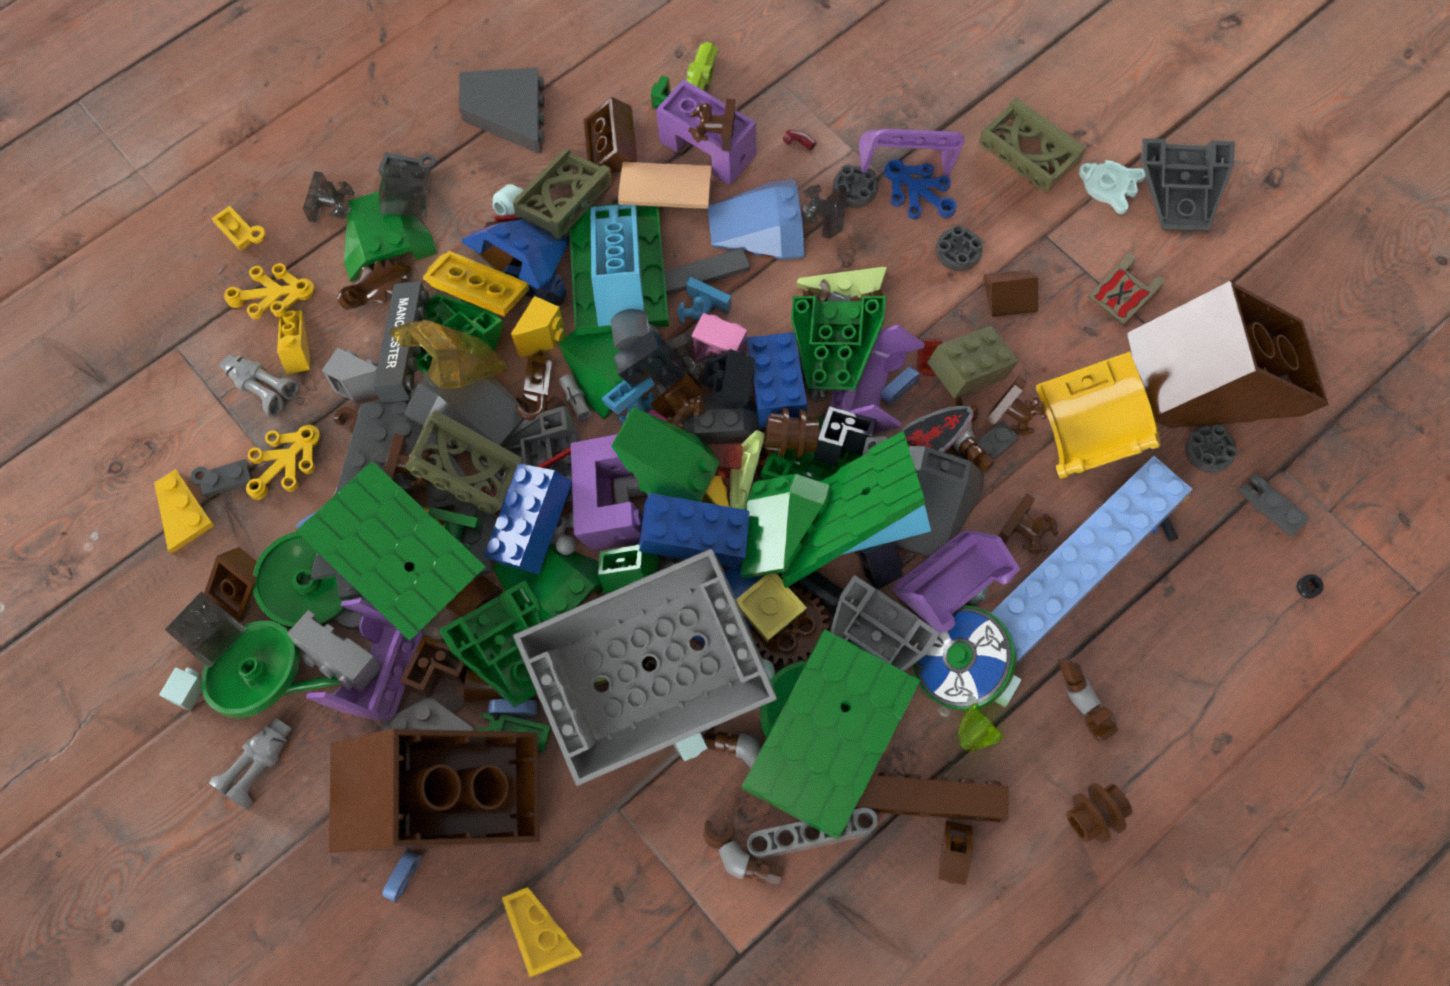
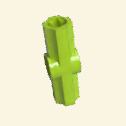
[687,42,718,91]

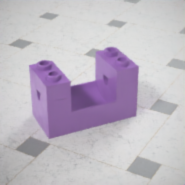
[656,79,756,185]
[571,434,643,551]

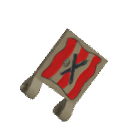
[1088,253,1165,326]

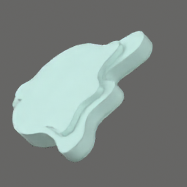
[1079,160,1146,214]

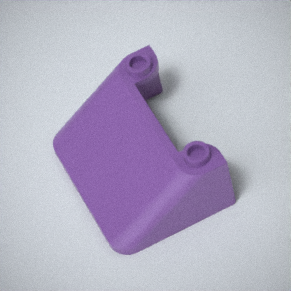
[859,129,964,176]
[892,530,1021,633]

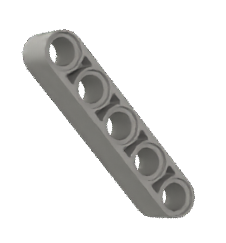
[748,808,878,860]

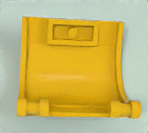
[1036,351,1160,479]

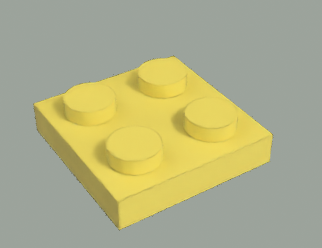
[736,573,807,642]

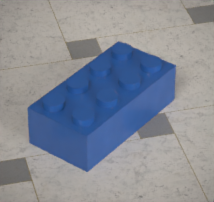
[747,332,807,428]
[483,463,573,575]
[639,493,749,568]

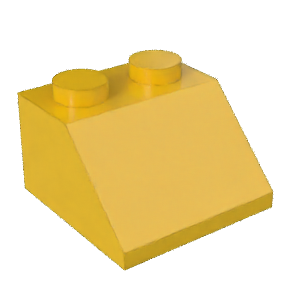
[511,296,566,358]

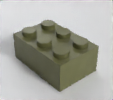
[927,325,1019,399]

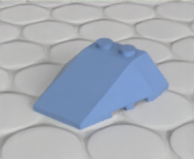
[708,179,804,260]

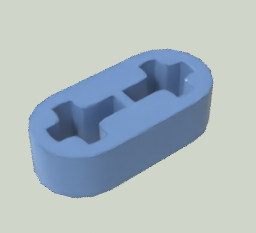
[880,366,920,405]
[488,699,538,718]
[382,849,421,902]

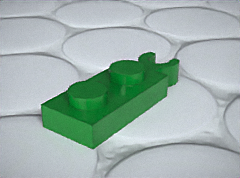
[477,713,552,753]

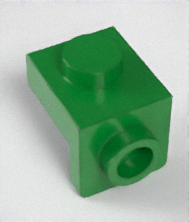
[651,75,671,110]

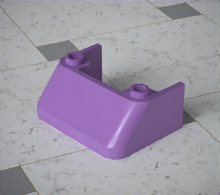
[829,324,925,433]
[306,598,423,721]

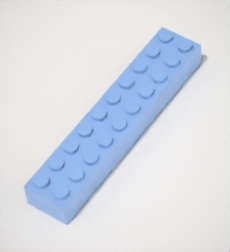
[991,456,1192,665]

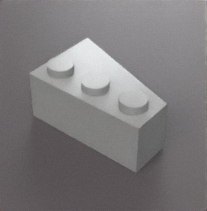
[287,610,381,692]

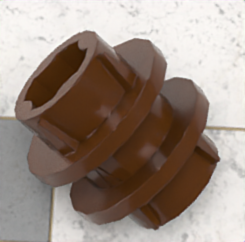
[765,408,819,459]
[1066,783,1133,843]

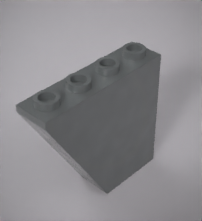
[459,68,545,153]

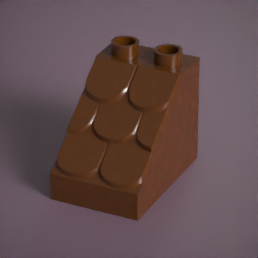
[1127,281,1329,429]
[329,729,540,853]

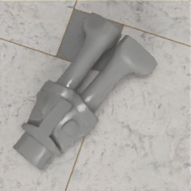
[220,354,299,417]
[208,718,292,811]

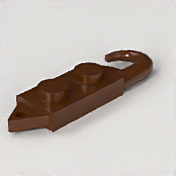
[516,349,552,421]

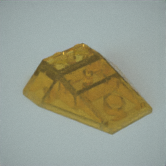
[390,320,508,389]

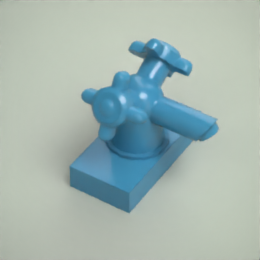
[677,277,732,324]
[602,377,655,424]

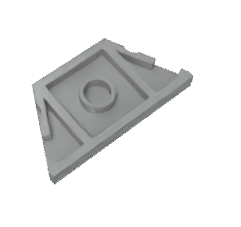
[382,697,474,731]

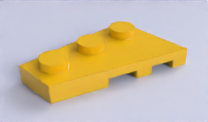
[154,469,214,554]
[502,887,582,978]

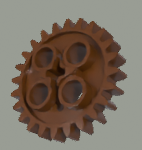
[750,586,830,667]

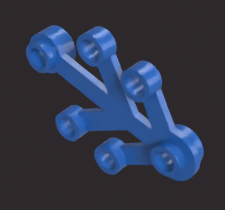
[884,159,957,220]

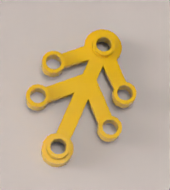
[224,263,315,319]
[246,425,320,500]

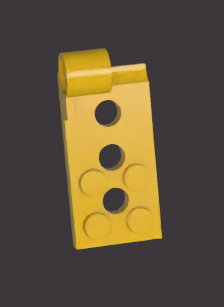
[423,251,529,317]

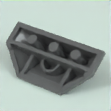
[682,395,766,445]

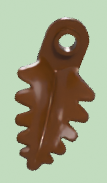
[337,260,411,310]

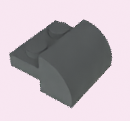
[610,309,659,351]

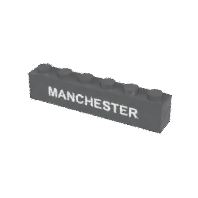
[373,281,430,403]

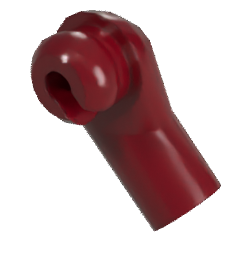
[782,129,816,151]

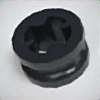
[1296,574,1324,599]

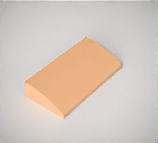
[618,162,712,209]

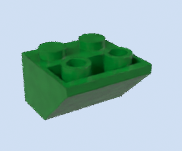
[598,545,659,595]

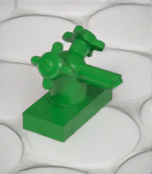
[428,507,484,550]

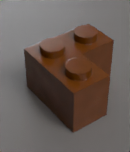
[400,635,468,698]

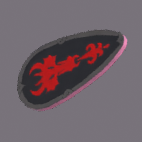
[899,406,974,452]

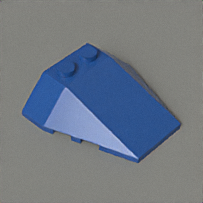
[461,219,569,289]

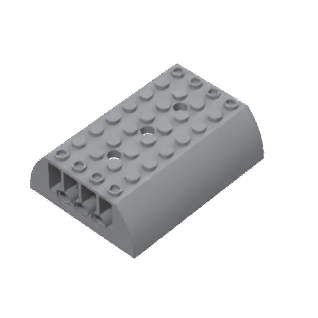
[513,549,777,786]

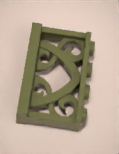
[979,98,1086,193]
[513,148,612,240]
[405,410,522,514]

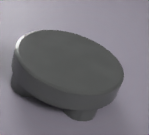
[833,165,878,208]
[936,225,983,271]
[1185,424,1238,473]

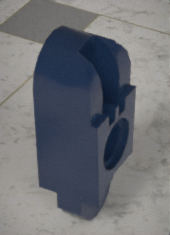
[503,265,567,306]

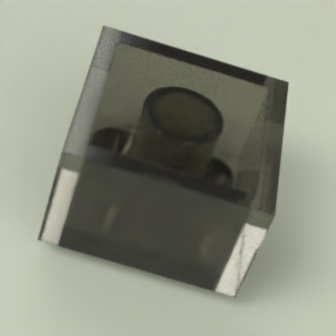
[379,164,432,216]
[165,591,246,668]

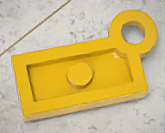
[212,206,266,251]

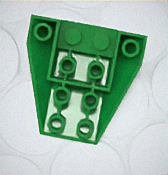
[791,296,887,391]

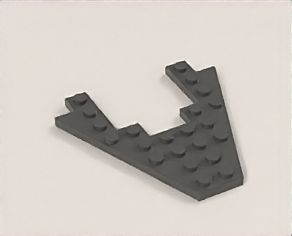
[311,396,497,600]

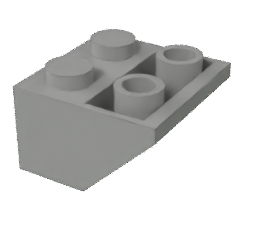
[322,348,378,402]

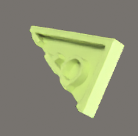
[797,267,887,298]
[730,430,765,510]

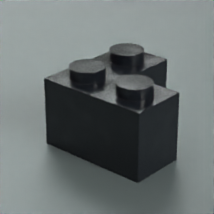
[614,330,686,389]
[702,349,755,409]
[813,406,876,466]
[854,541,903,589]

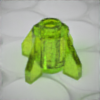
[957,705,1005,752]

